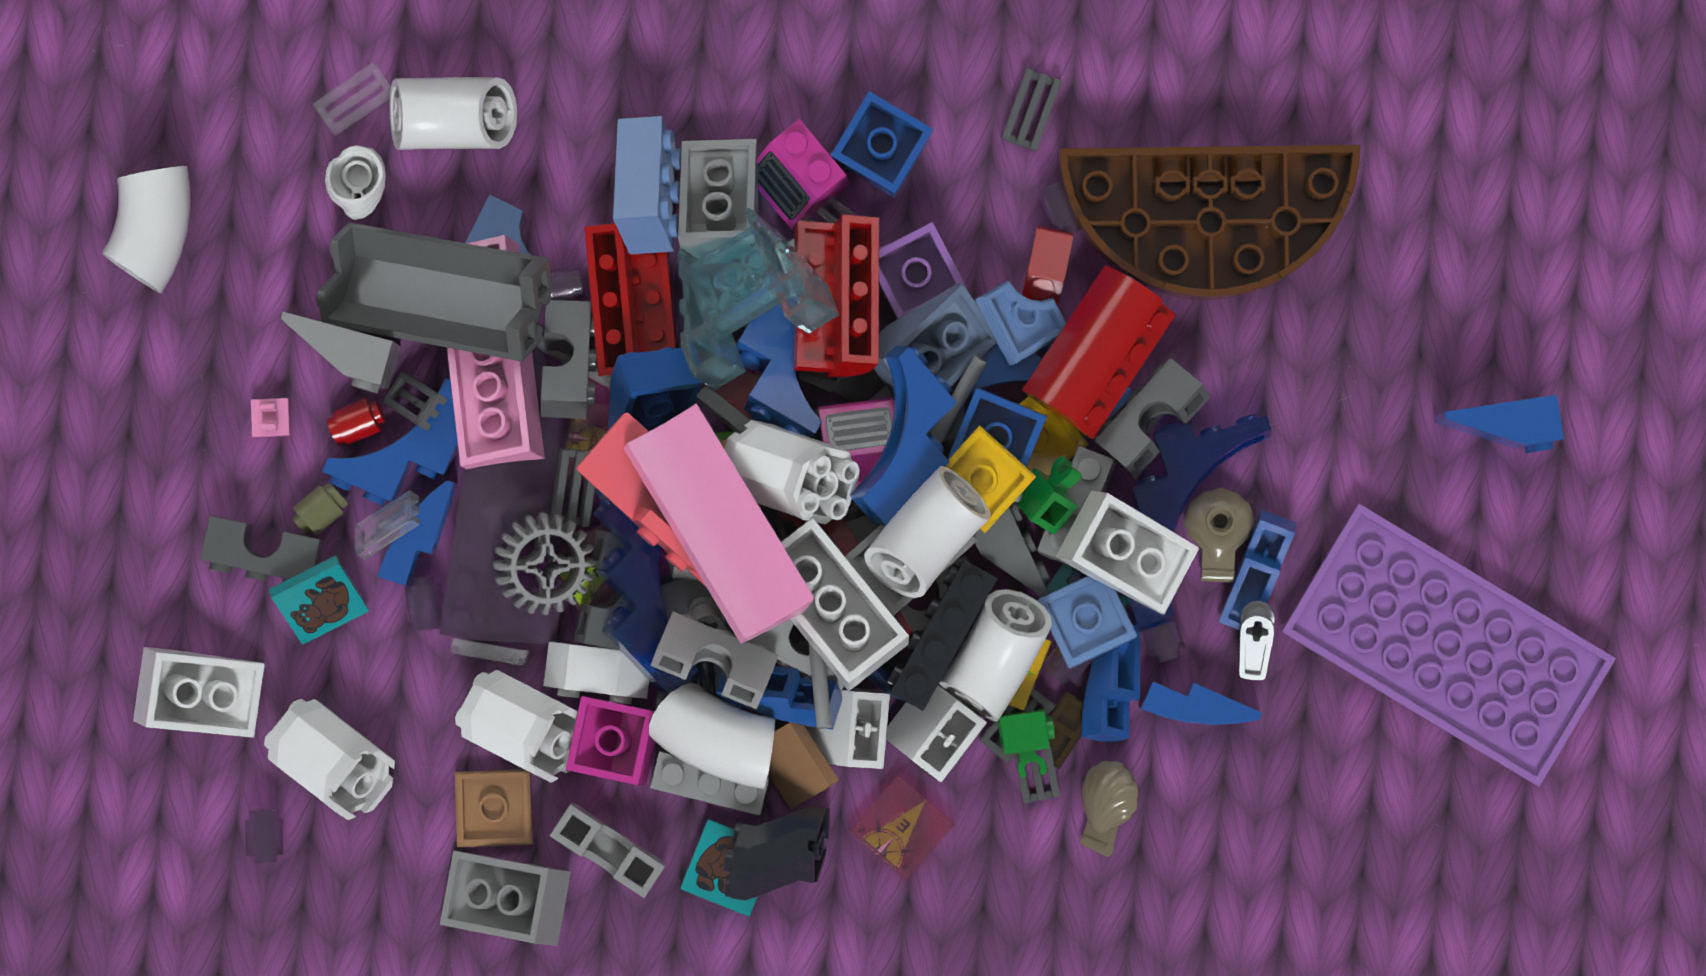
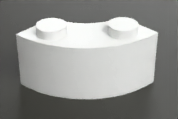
[544,642,652,704]

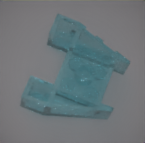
[678,208,840,390]

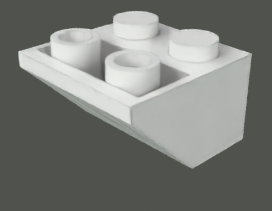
[886,685,987,782]
[804,687,890,769]

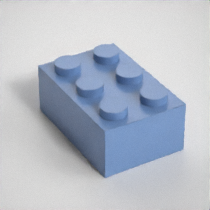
[613,116,681,254]

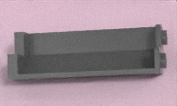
[316,222,553,362]

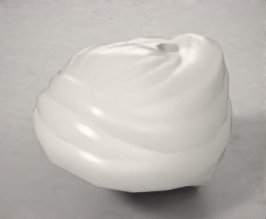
[325,145,386,220]

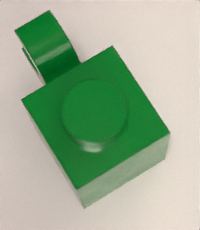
[1016,456,1082,535]
[998,709,1055,778]

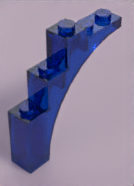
[1126,414,1272,633]
[593,495,699,696]

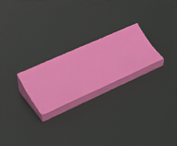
[447,235,545,469]
[624,403,815,644]

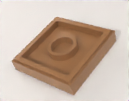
[768,722,839,809]
[455,769,533,847]

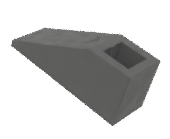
[973,502,1051,597]

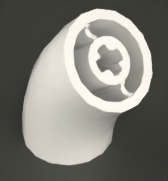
[390,77,517,150]
[102,166,191,294]
[864,466,991,598]
[939,590,1052,722]
[649,683,775,789]

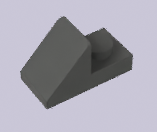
[798,370,879,402]

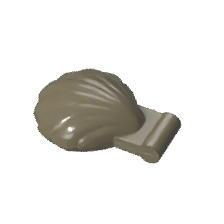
[1184,488,1255,583]
[1080,760,1139,857]

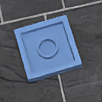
[1037,576,1137,669]

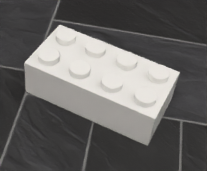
[781,518,909,691]

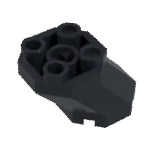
[724,806,830,901]

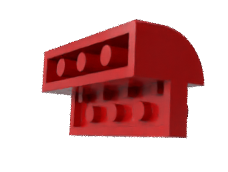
[793,215,879,377]
[584,223,678,378]
[1022,265,1176,439]

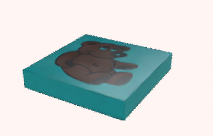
[268,555,369,645]
[680,819,757,917]

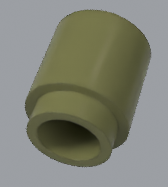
[292,482,349,536]

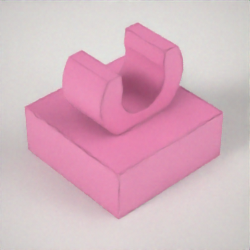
[251,398,292,438]

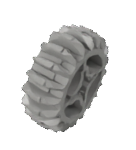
[493,512,595,615]

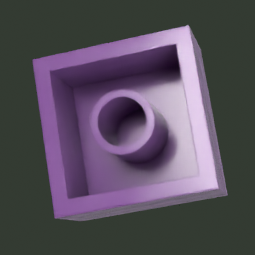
[879,222,967,320]

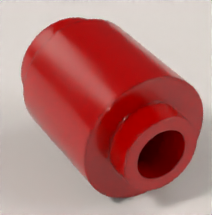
[327,397,386,446]

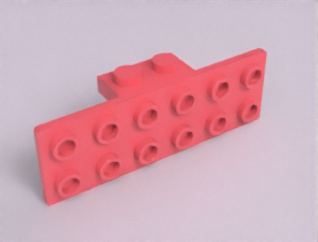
[576,413,707,588]

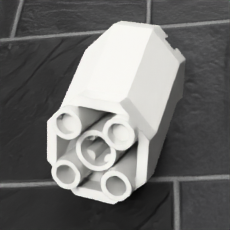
[724,420,860,524]
[455,670,578,783]
[264,699,395,820]

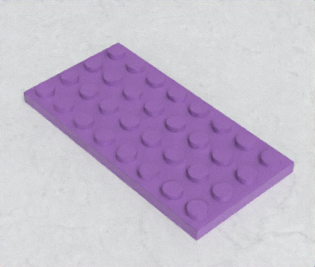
[1280,504,1616,787]

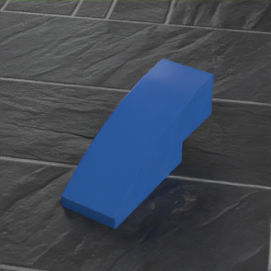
[377,481,457,586]
[1218,509,1296,630]
[1081,625,1140,743]
[716,666,843,730]
[1139,681,1263,725]

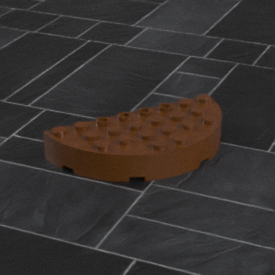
[1057,145,1360,300]

